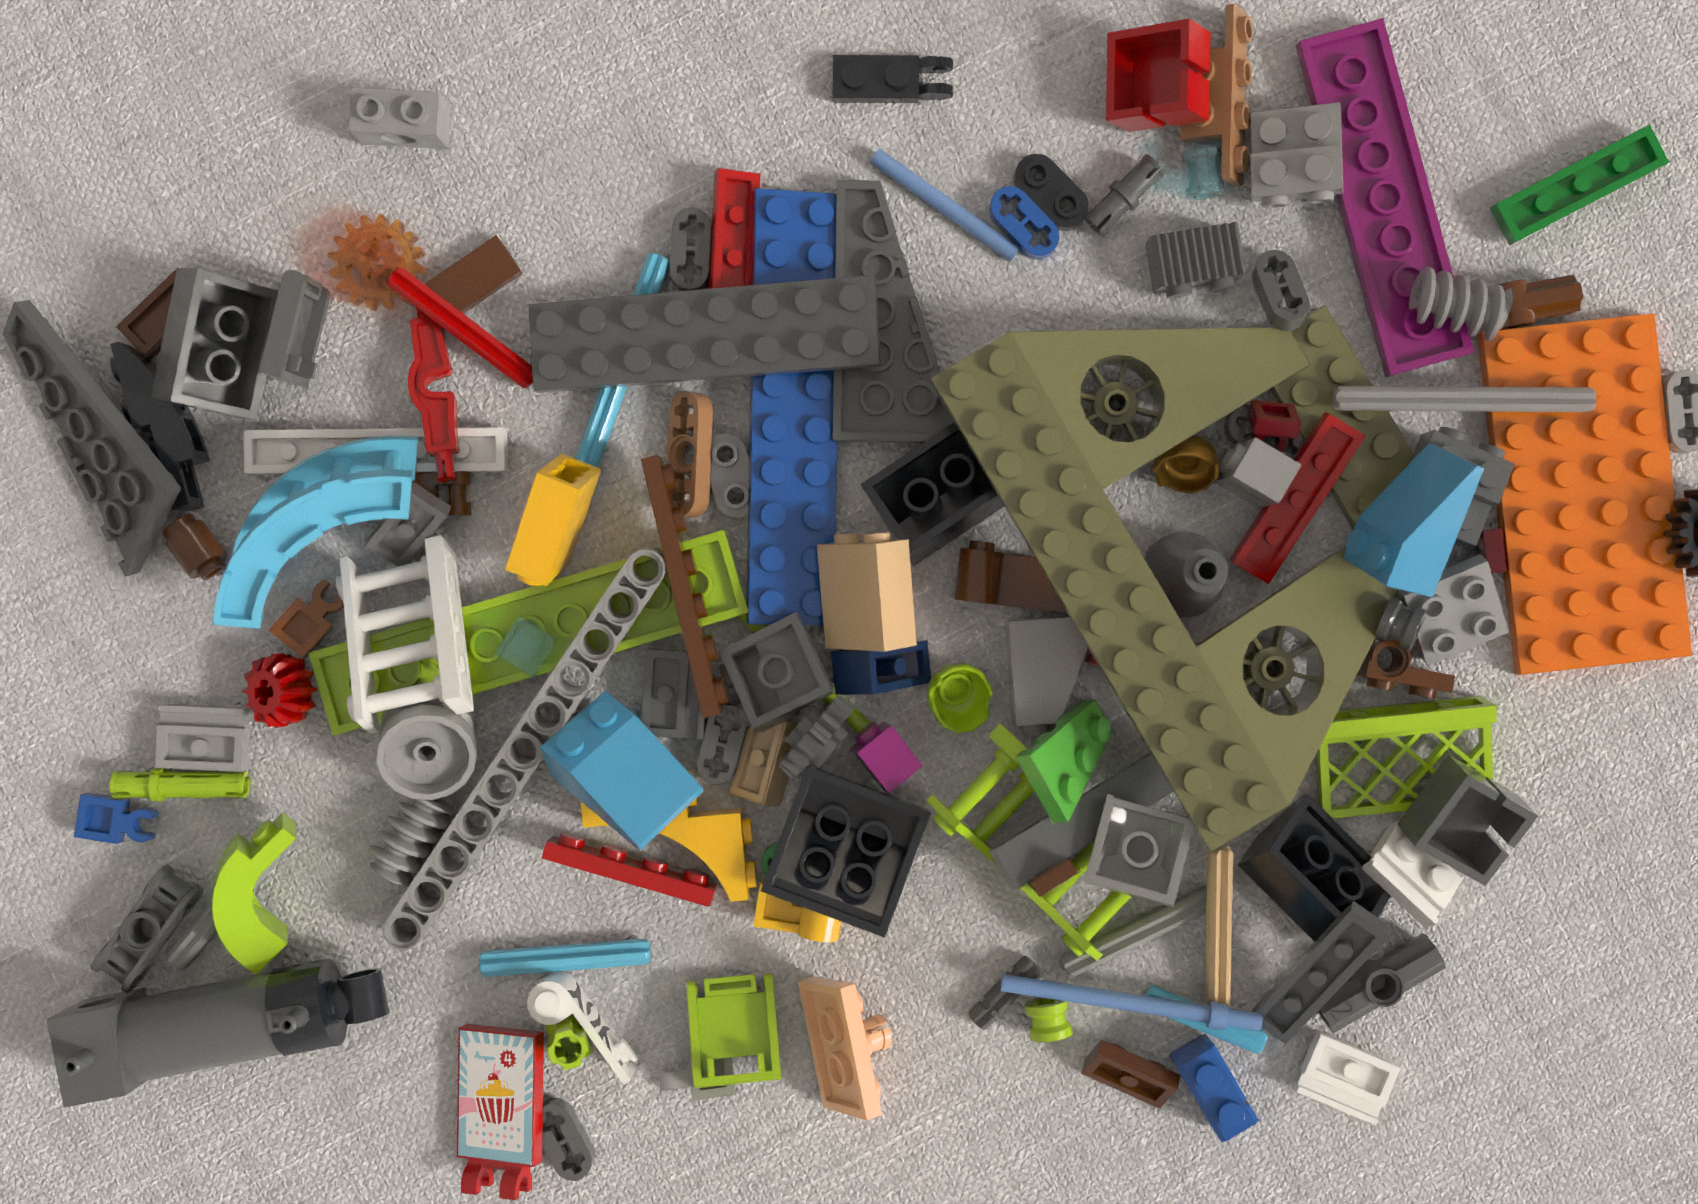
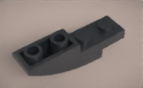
[110,342,210,511]

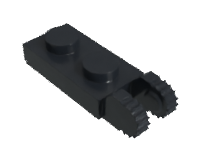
[833,55,953,103]

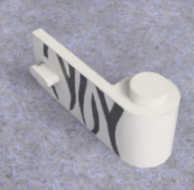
[527,971,638,1085]

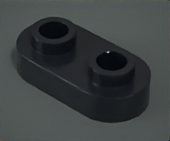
[1013,154,1088,231]

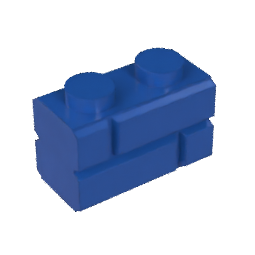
[1169,1034,1259,1143]

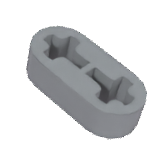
[1662,370,1698,453]

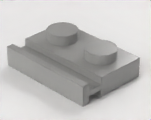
[155,704,250,772]

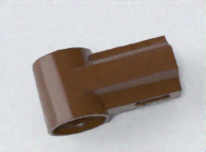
[1499,274,1583,330]

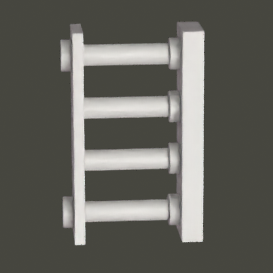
[336,535,474,734]

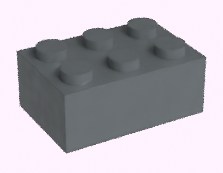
[151,268,278,421]

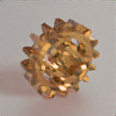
[328,214,427,311]

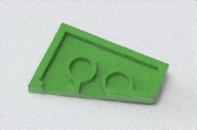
[1015,700,1112,823]

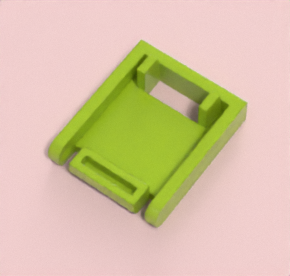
[687,973,782,1088]

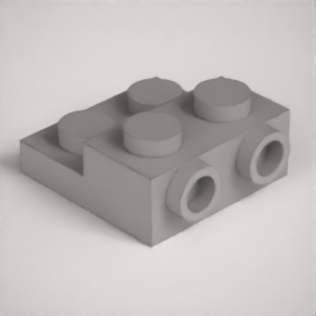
[1250,102,1344,208]

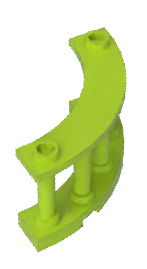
[926,723,1132,961]

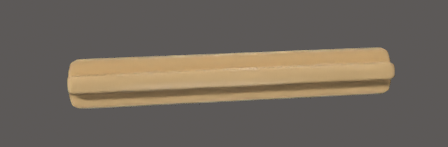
[1205,845,1233,1007]

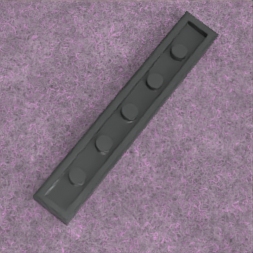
[989,753,1173,890]

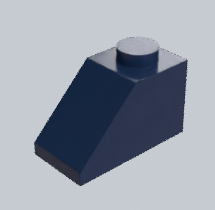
[831,640,931,695]

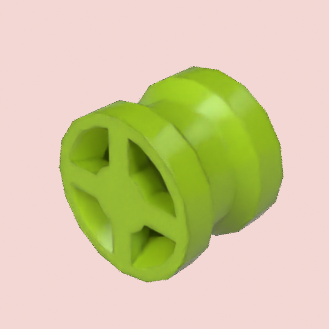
[1024,998,1073,1042]

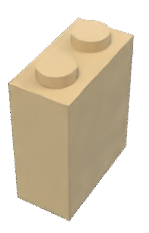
[817,532,917,652]

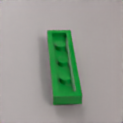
[1490,124,1670,246]

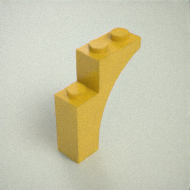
[580,770,757,902]

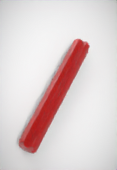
[387,267,533,389]

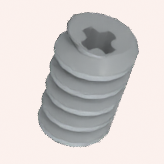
[1409,266,1513,341]
[368,798,457,886]

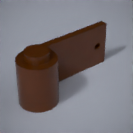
[954,540,1067,613]

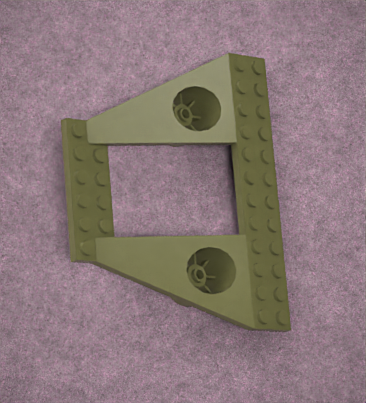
[930,305,1413,851]

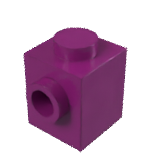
[850,721,923,794]

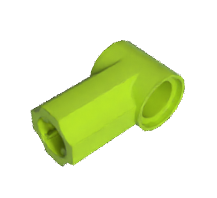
[545,1013,594,1071]

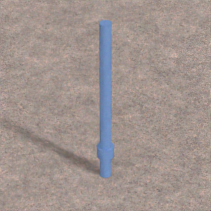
[1000,974,1263,1031]

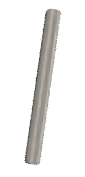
[1332,386,1596,412]

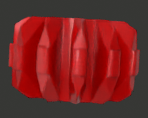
[241,653,318,728]

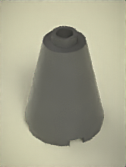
[1144,532,1228,617]

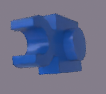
[74,793,159,844]

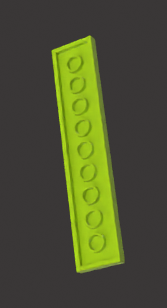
[308,530,748,736]

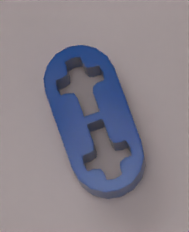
[989,186,1060,260]

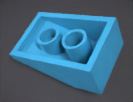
[1343,443,1484,597]
[540,691,703,851]

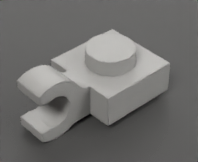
[659,1055,736,1100]

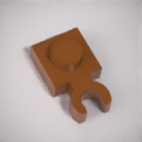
[269,579,344,659]

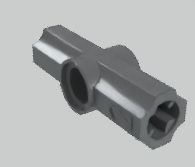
[1318,933,1446,1033]

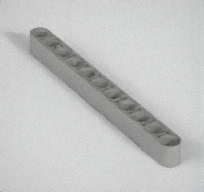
[383,546,667,950]

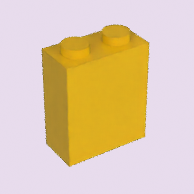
[505,453,602,586]

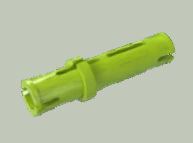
[109,767,250,802]

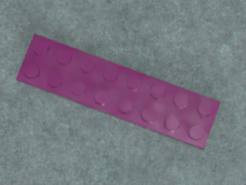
[1295,18,1474,377]

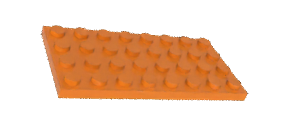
[1477,313,1692,675]

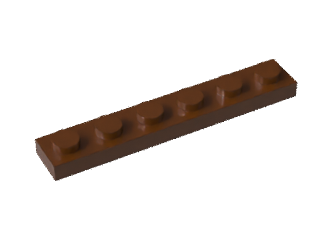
[641,455,728,718]

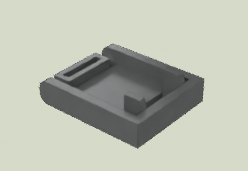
[258,270,331,389]

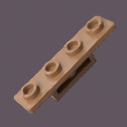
[1180,3,1253,186]

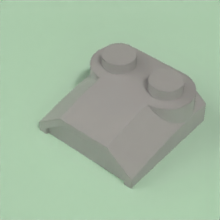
[1084,794,1194,907]

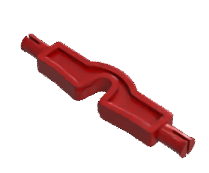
[408,308,460,482]

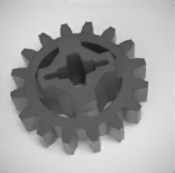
[777,694,854,779]

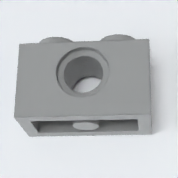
[348,87,451,149]
[1214,437,1301,508]

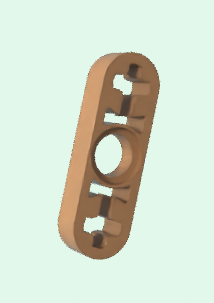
[667,391,713,518]

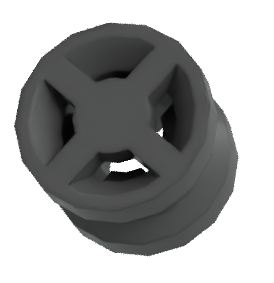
[1375,597,1427,651]

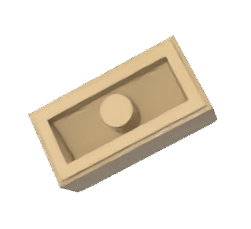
[729,720,798,807]

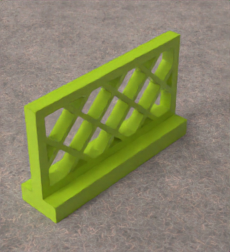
[1316,695,1497,819]

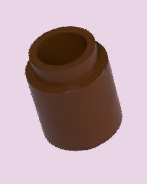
[162,514,228,580]

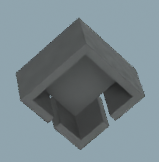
[1397,755,1538,886]

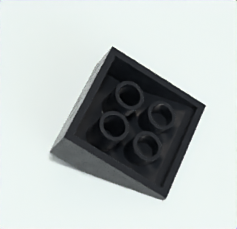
[760,764,931,938]

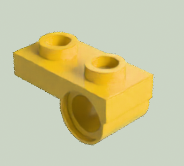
[753,881,842,942]

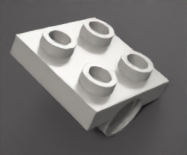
[1398,554,1509,666]

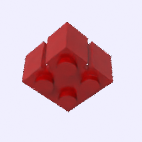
[1106,18,1211,132]

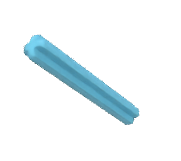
[479,939,651,977]

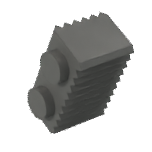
[1145,222,1246,299]

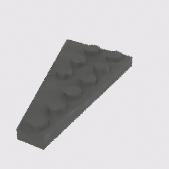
[2,300,181,577]

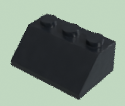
[860,422,1004,567]
[1238,793,1391,942]

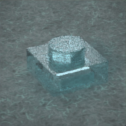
[495,617,558,677]

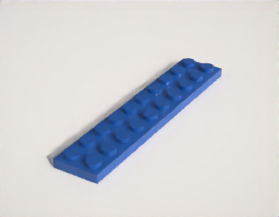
[746,188,837,625]

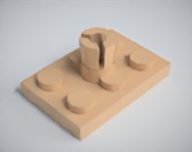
[797,976,892,1120]

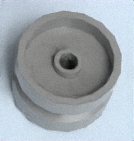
[376,698,477,800]

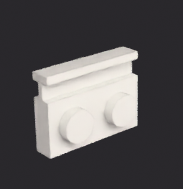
[1362,821,1463,928]
[1292,1030,1401,1126]

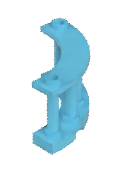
[213,436,418,629]

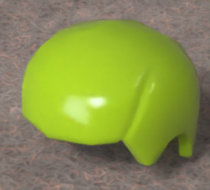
[926,662,993,733]

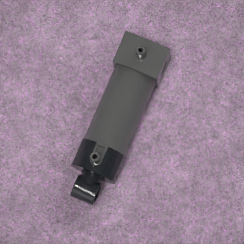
[46,959,390,1108]

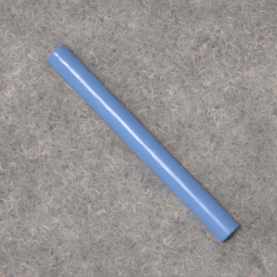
[870,149,1020,262]

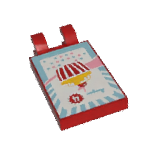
[457,1024,544,1200]

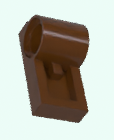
[1356,639,1455,699]

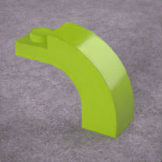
[212,812,296,975]

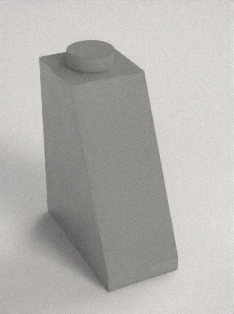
[1005,616,1088,733]

